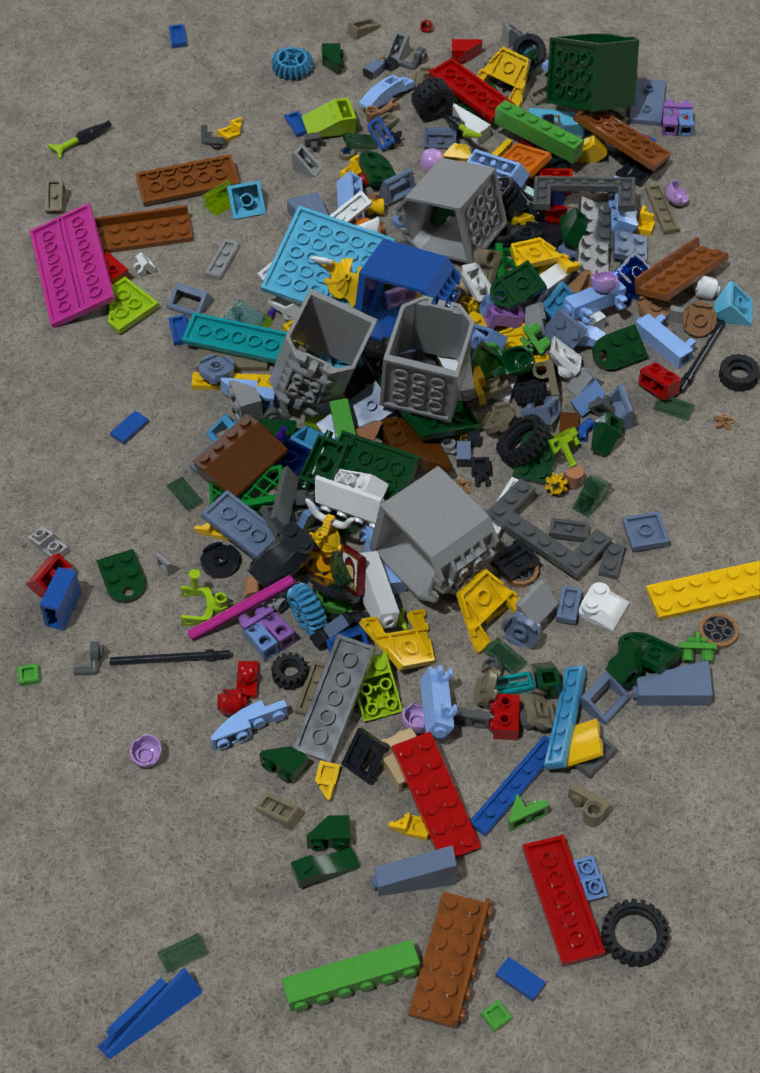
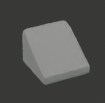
[156,553,180,576]

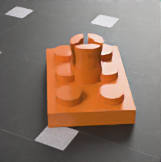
[501,143,552,180]

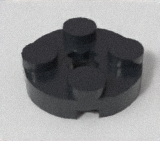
[510,221,544,243]
[200,542,239,579]

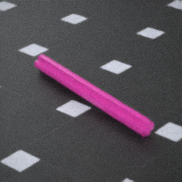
[188,575,295,641]

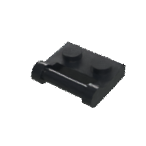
[615,156,654,187]
[489,538,540,582]
[341,728,390,784]

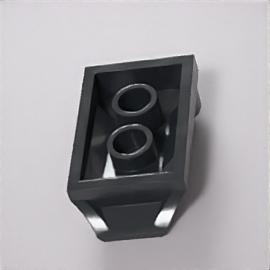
[248,523,320,586]

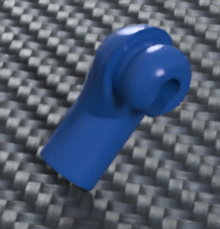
[578,418,594,442]

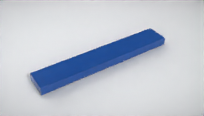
[470,735,550,837]

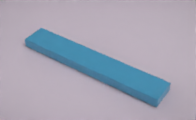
[544,665,587,770]

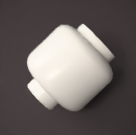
[693,275,720,300]

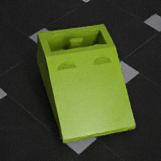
[302,98,356,137]
[356,653,403,722]

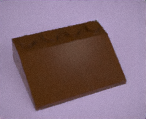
[192,414,289,497]
[379,417,452,477]

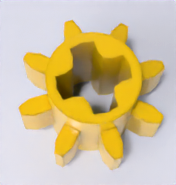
[459,296,479,315]
[545,472,568,496]

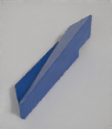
[98,968,202,1059]

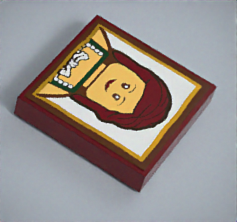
[341,546,366,596]

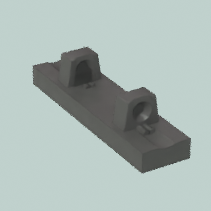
[364,336,436,366]

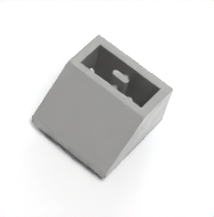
[227,380,263,422]
[516,580,559,632]

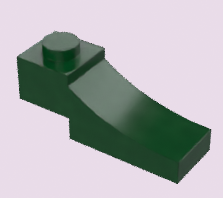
[291,847,360,888]

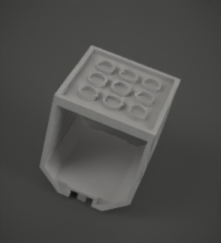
[395,158,507,264]
[269,288,377,417]
[379,296,474,422]
[369,466,499,603]

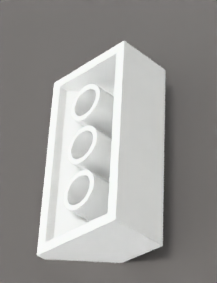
[315,475,385,529]

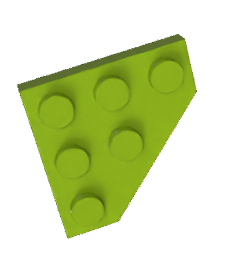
[108,277,159,335]

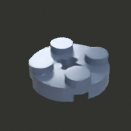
[198,354,234,384]
[501,611,542,648]

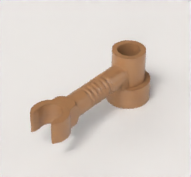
[365,98,400,124]

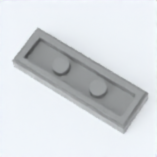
[205,239,240,281]

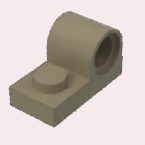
[45,179,65,213]
[474,248,502,285]
[533,359,559,396]
[568,782,611,827]

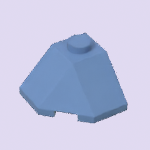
[470,323,508,359]

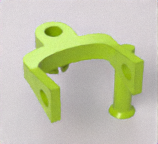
[548,427,580,467]
[181,569,229,626]

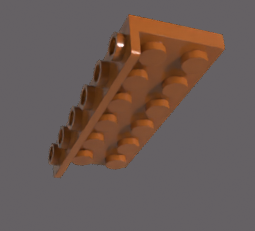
[573,110,672,171]
[135,154,240,206]
[95,205,193,253]
[635,237,728,301]
[408,891,493,1029]

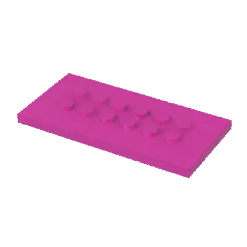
[30,202,116,328]

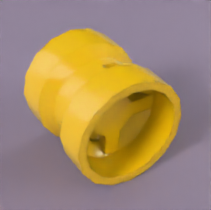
[367,199,384,216]

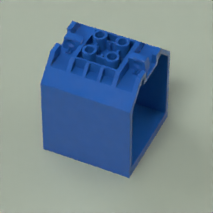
[355,239,461,350]

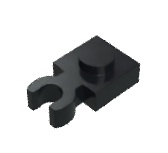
[471,457,491,487]

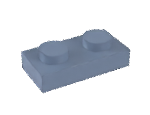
[556,585,582,625]

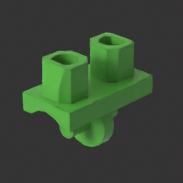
[520,322,551,355]
[679,631,717,664]

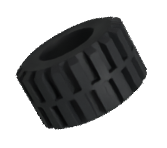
[411,77,455,121]

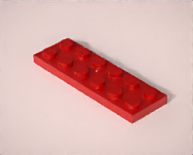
[429,58,516,123]
[391,731,481,858]
[522,834,605,967]

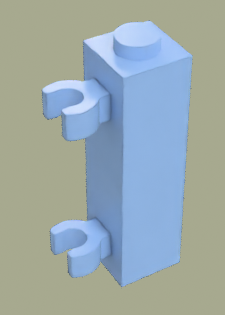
[563,280,628,324]
[635,313,697,369]
[420,665,457,740]

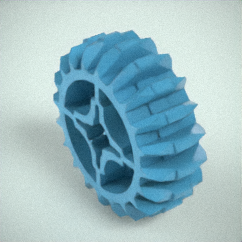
[271,46,313,81]
[287,582,327,635]

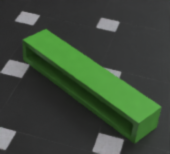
[495,100,584,163]
[282,939,420,1012]

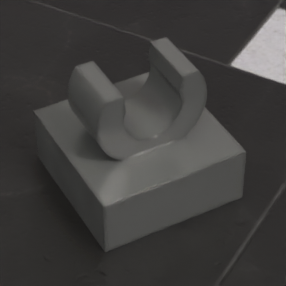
[304,132,321,152]
[588,394,615,417]

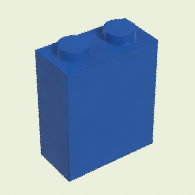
[40,567,82,631]

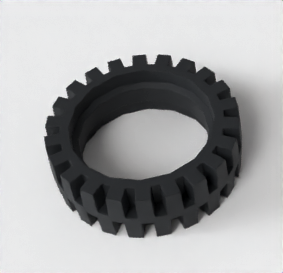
[496,414,550,466]
[601,899,669,967]

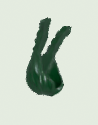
[479,340,535,379]

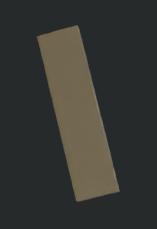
[645,184,680,235]

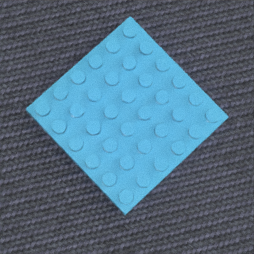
[261,206,395,309]

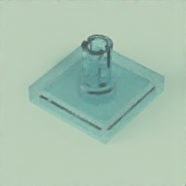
[223,300,266,326]

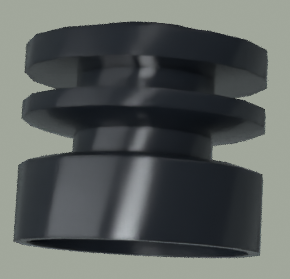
[498,176,527,221]

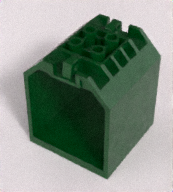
[546,33,639,112]

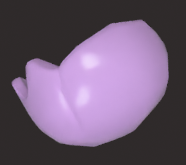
[419,148,443,171]
[665,180,689,206]
[591,271,618,293]
[401,703,425,734]
[129,734,162,768]

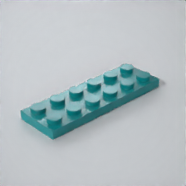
[182,312,288,363]

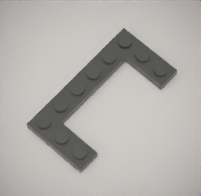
[533,176,635,212]
[486,478,612,579]

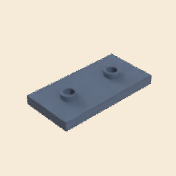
[629,78,666,126]
[316,381,397,439]
[201,490,276,559]

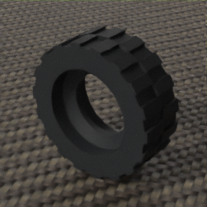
[512,33,547,69]
[718,354,760,392]

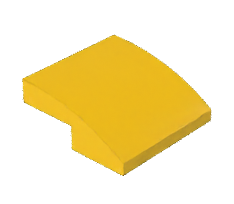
[566,718,603,767]

